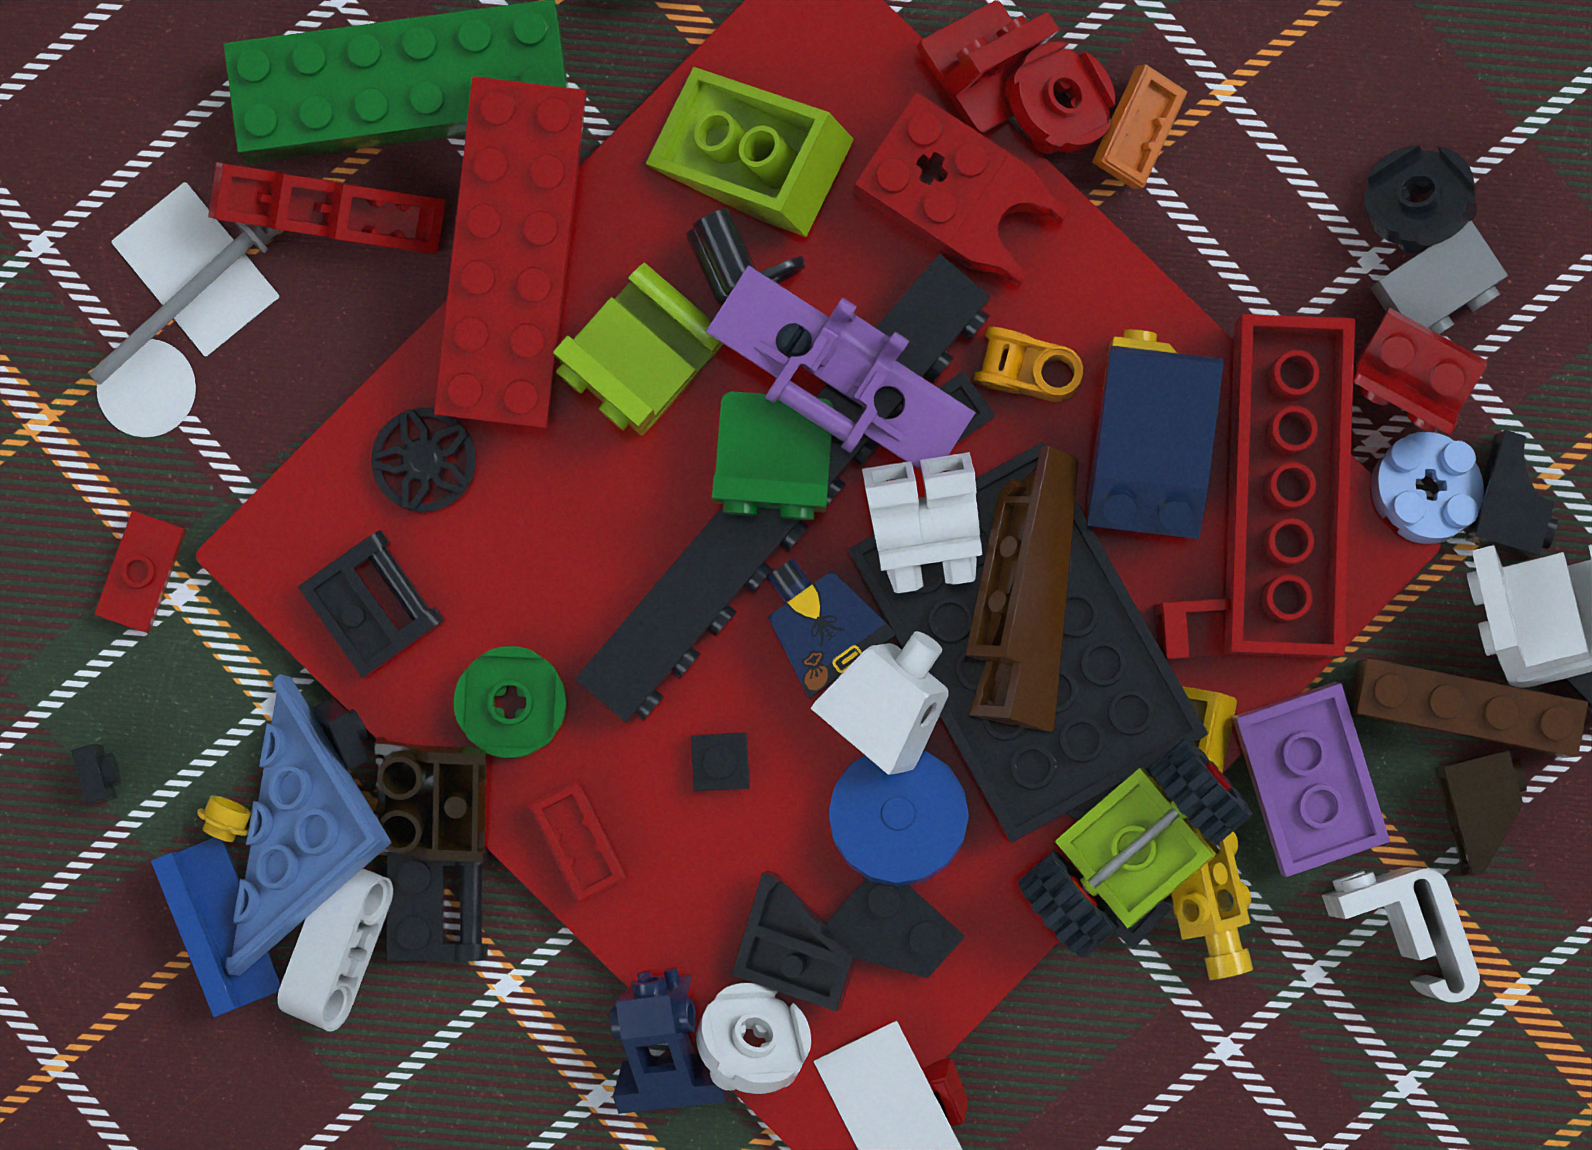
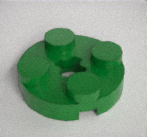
[454,646,567,758]

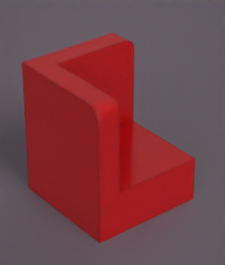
[1154,598,1230,659]

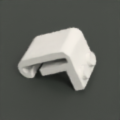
[1467,545,1592,688]
[1322,867,1480,1002]

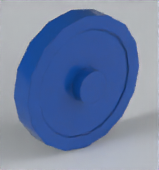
[828,750,969,887]

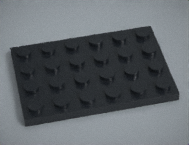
[848,442,1209,844]

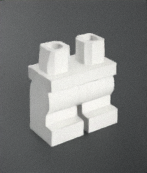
[862,452,982,593]

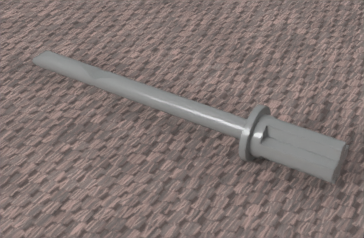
[89,222,281,385]

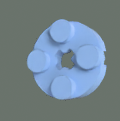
[1371,432,1484,544]

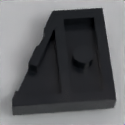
[732,870,857,1012]
[826,879,965,978]

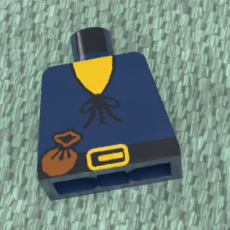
[767,558,896,699]

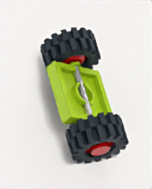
[1018,737,1252,958]

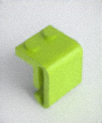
[553,263,724,436]

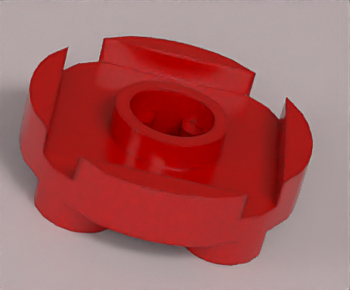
[1004,41,1115,154]

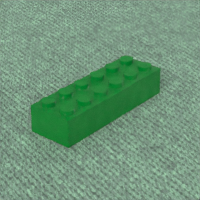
[224,0,568,164]

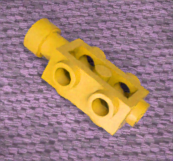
[1171,818,1253,980]

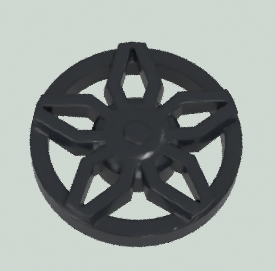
[371,408,477,513]

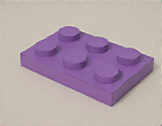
[1232,682,1390,877]

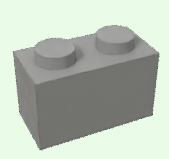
[1370,220,1508,334]

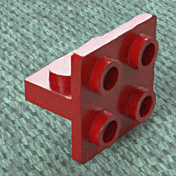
[917,0,1059,134]
[1353,307,1487,434]

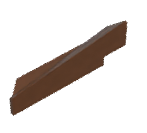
[965,446,1079,732]

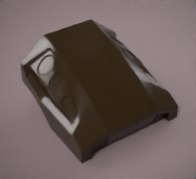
[375,737,487,863]

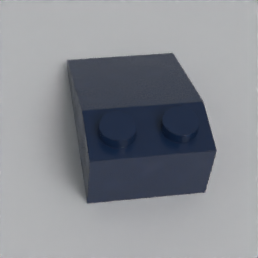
[1087,345,1223,539]

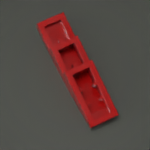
[208,162,446,254]

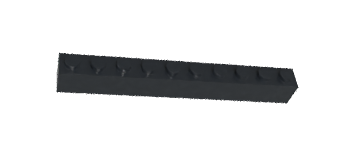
[575,253,990,724]

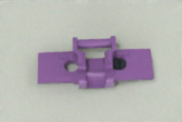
[706,265,976,471]

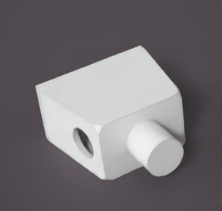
[811,631,948,775]

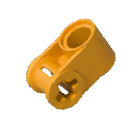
[972,327,1083,402]

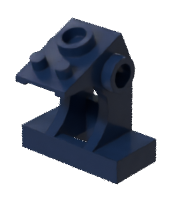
[610,967,729,1114]

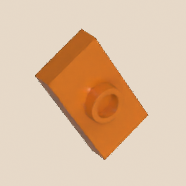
[1092,64,1188,189]

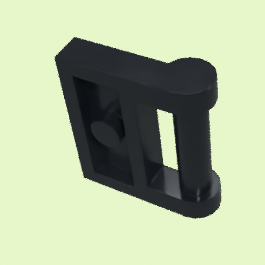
[298,530,446,679]
[387,849,488,961]

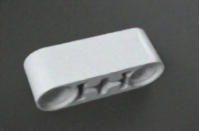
[278,869,393,1031]

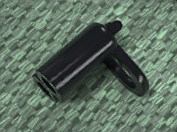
[686,208,806,305]

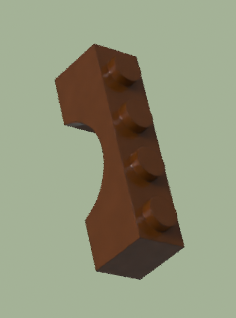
[1349,658,1588,758]

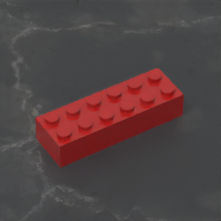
[434,76,587,428]
[1223,314,1355,659]

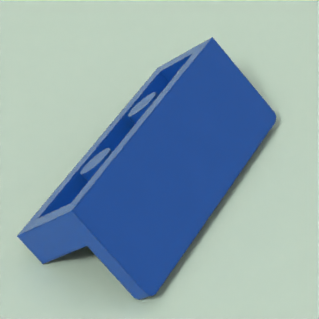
[151,837,282,1017]

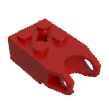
[853,92,1070,287]

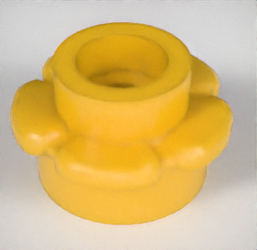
[197,795,251,842]

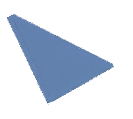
[225,674,392,976]

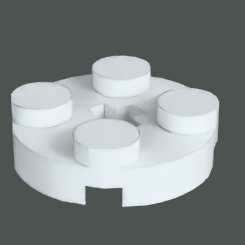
[696,983,811,1094]

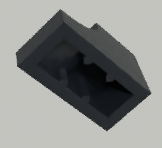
[1465,430,1558,559]

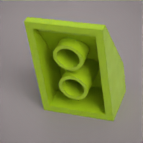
[646,67,854,237]

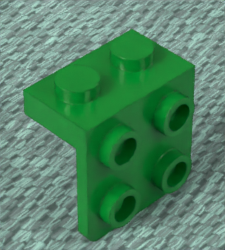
[712,392,834,520]

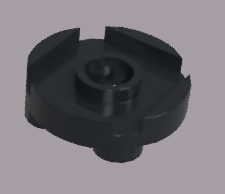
[1364,145,1477,254]

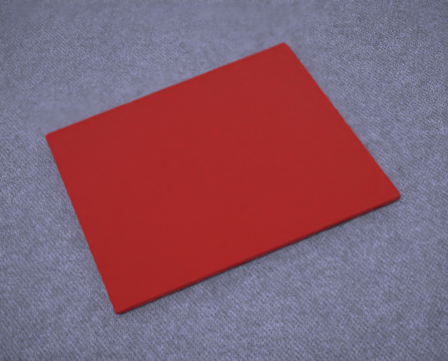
[196,0,1440,1150]

